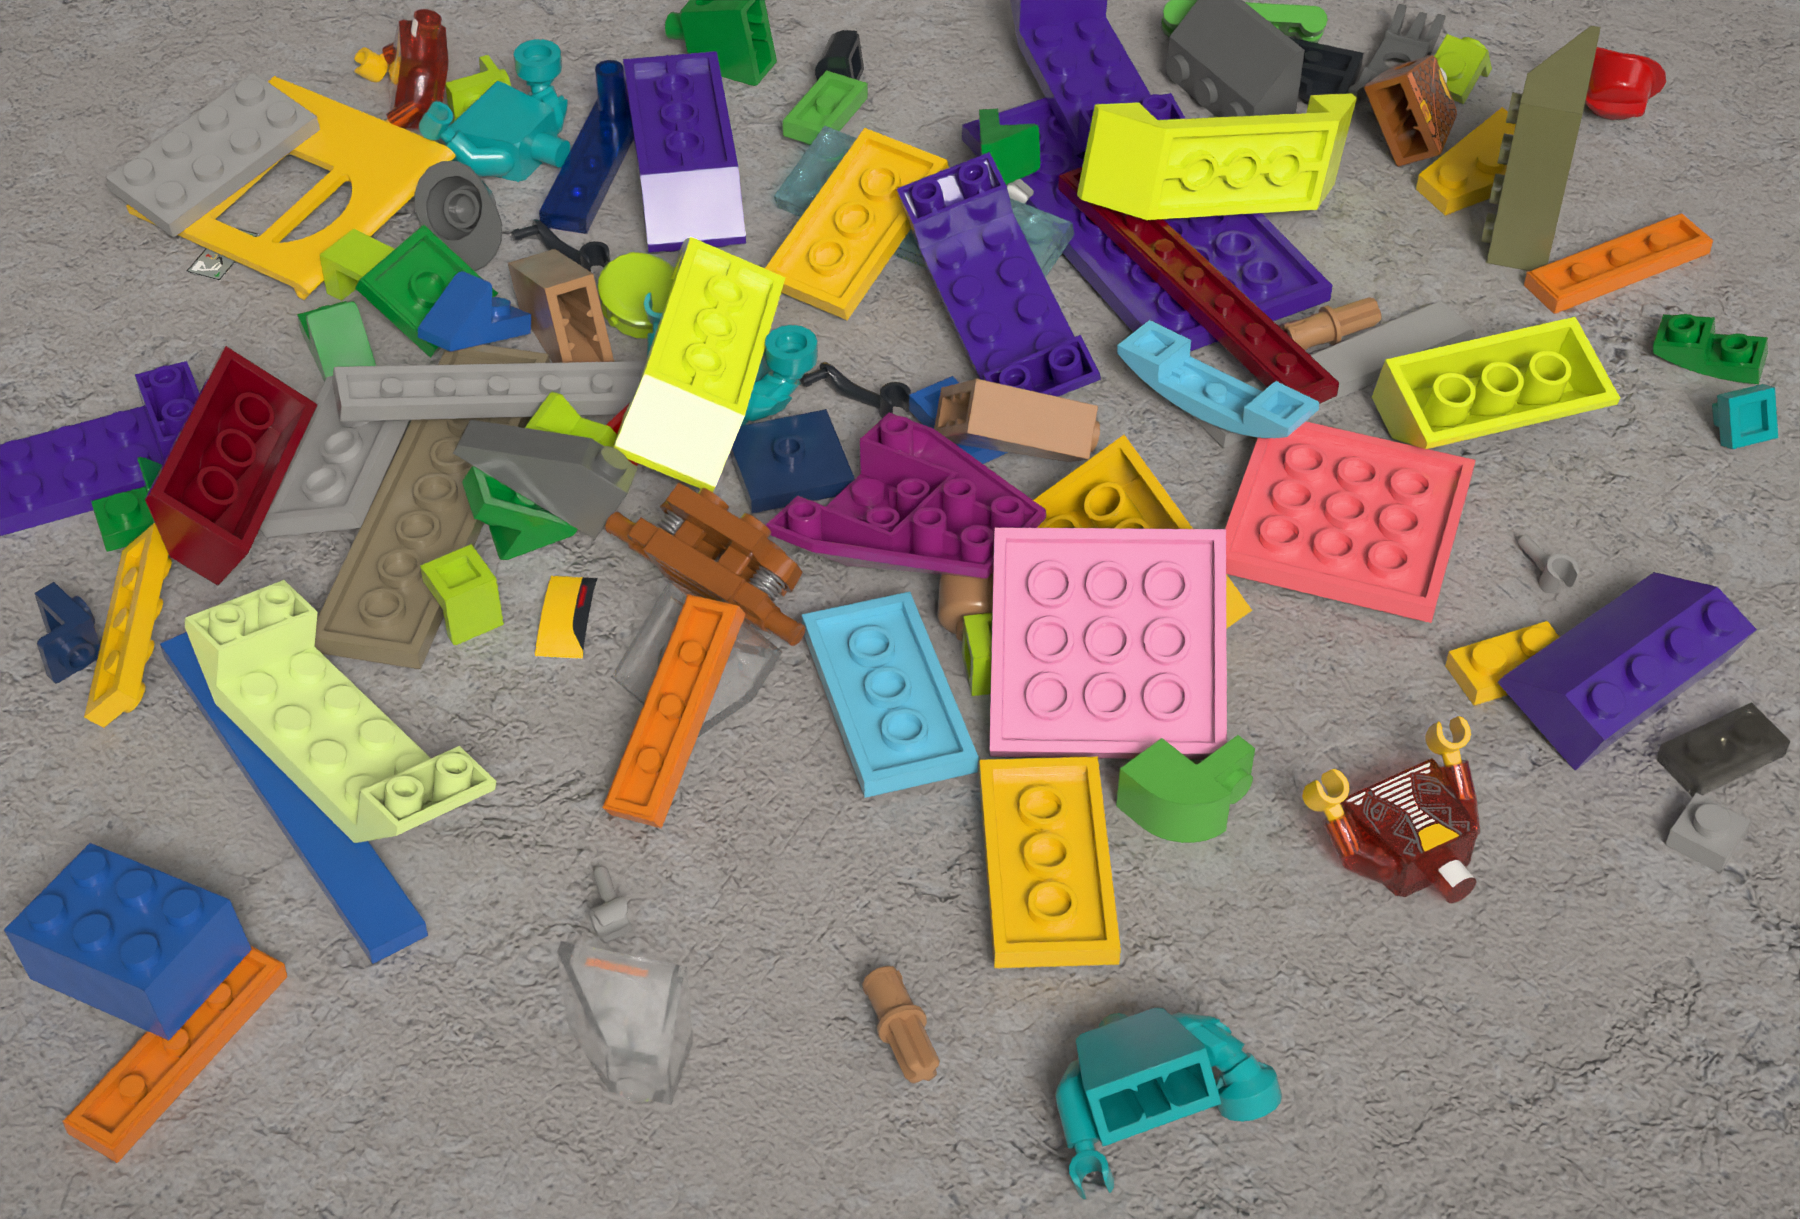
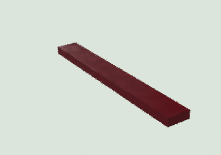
[1058,166,1339,404]

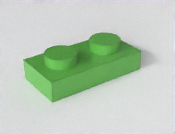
[783,70,868,149]

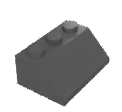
[1166,0,1305,117]

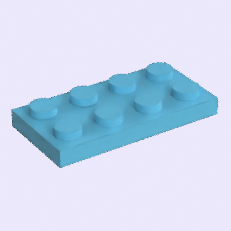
[802,592,979,798]

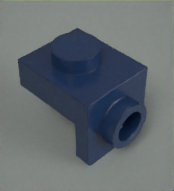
[34,582,100,684]

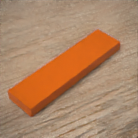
[1524,213,1713,314]
[602,594,746,829]
[63,945,288,1163]

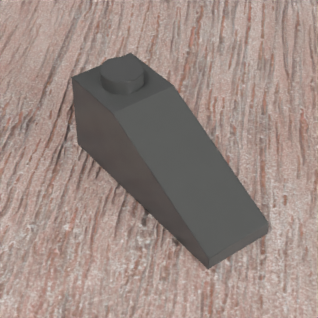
[453,420,638,539]

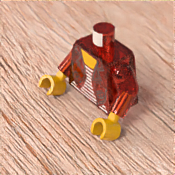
[354,9,449,129]
[1302,716,1480,904]

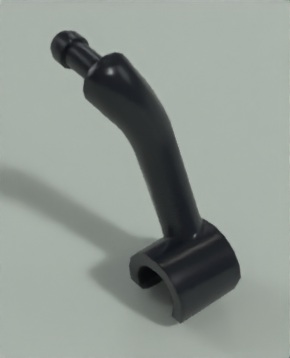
[511,219,610,272]
[800,362,911,418]

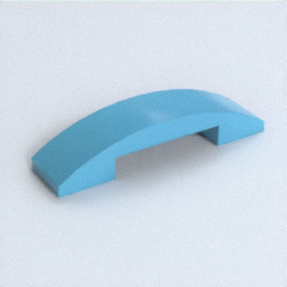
[1117,320,1319,438]

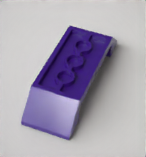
[1010,0,1186,155]
[622,51,746,253]
[897,152,1101,397]
[0,361,199,536]

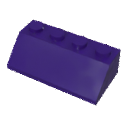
[1498,572,1757,771]

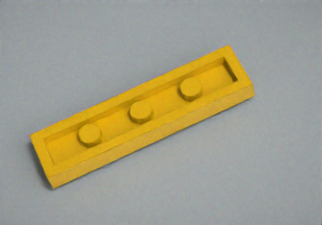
[84,523,172,728]

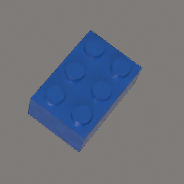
[4,843,252,1040]

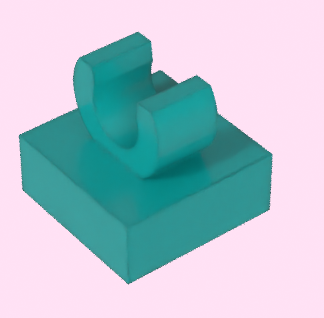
[1712,384,1779,449]

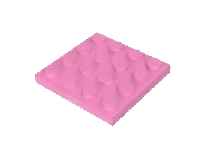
[990,528,1227,760]

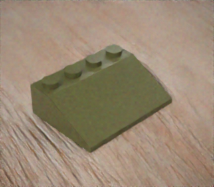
[1481,25,1601,271]

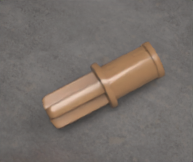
[1280,297,1382,350]
[862,966,940,1084]

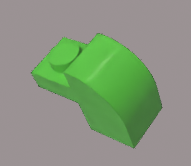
[1116,735,1255,843]

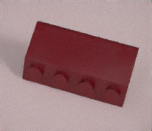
[145,346,318,586]

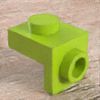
[1434,34,1492,104]
[445,55,511,123]

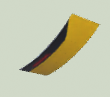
[535,576,598,659]

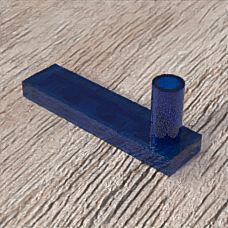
[539,60,634,234]

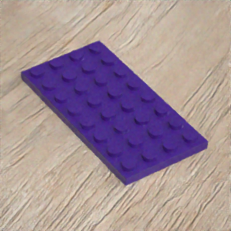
[962,98,1333,352]

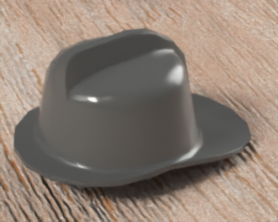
[415,161,503,271]

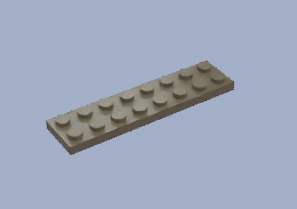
[315,344,550,670]

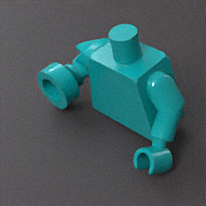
[419,39,571,182]
[644,292,818,426]
[1055,1008,1282,1199]

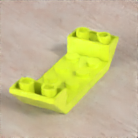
[1077,93,1357,220]
[613,237,786,492]

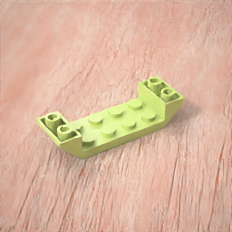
[185,580,496,843]

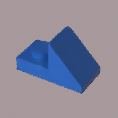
[418,271,531,352]

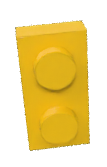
[1445,621,1560,706]

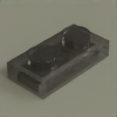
[1656,702,1790,798]

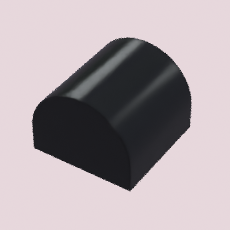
[815,30,864,81]

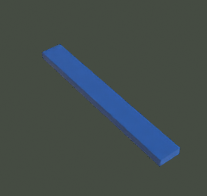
[160,632,428,964]

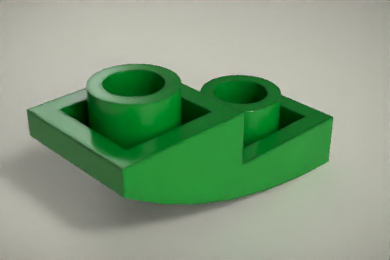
[1653,314,1768,385]

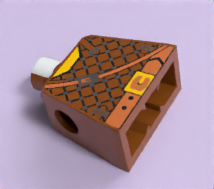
[1364,55,1457,167]

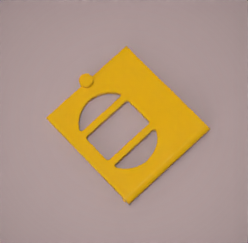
[126,76,456,300]

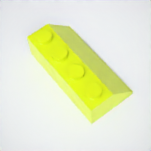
[1372,317,1620,450]

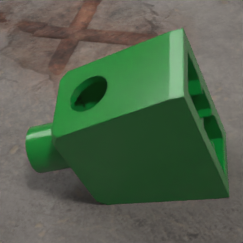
[665,0,777,86]

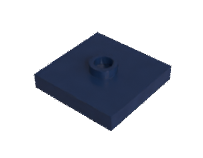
[729,409,855,514]

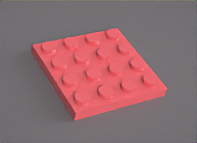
[1225,422,1476,623]

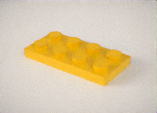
[765,128,949,321]
[979,756,1121,968]

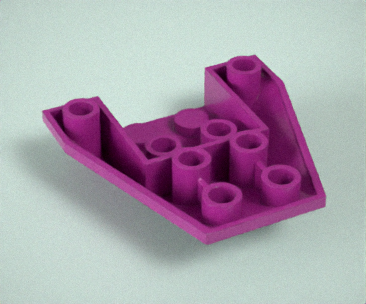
[766,412,1046,579]

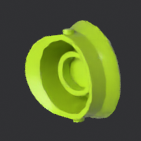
[598,252,674,339]

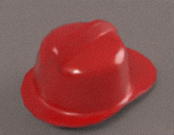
[1585,47,1666,120]

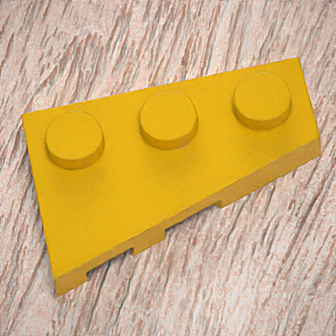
[1416,107,1516,216]

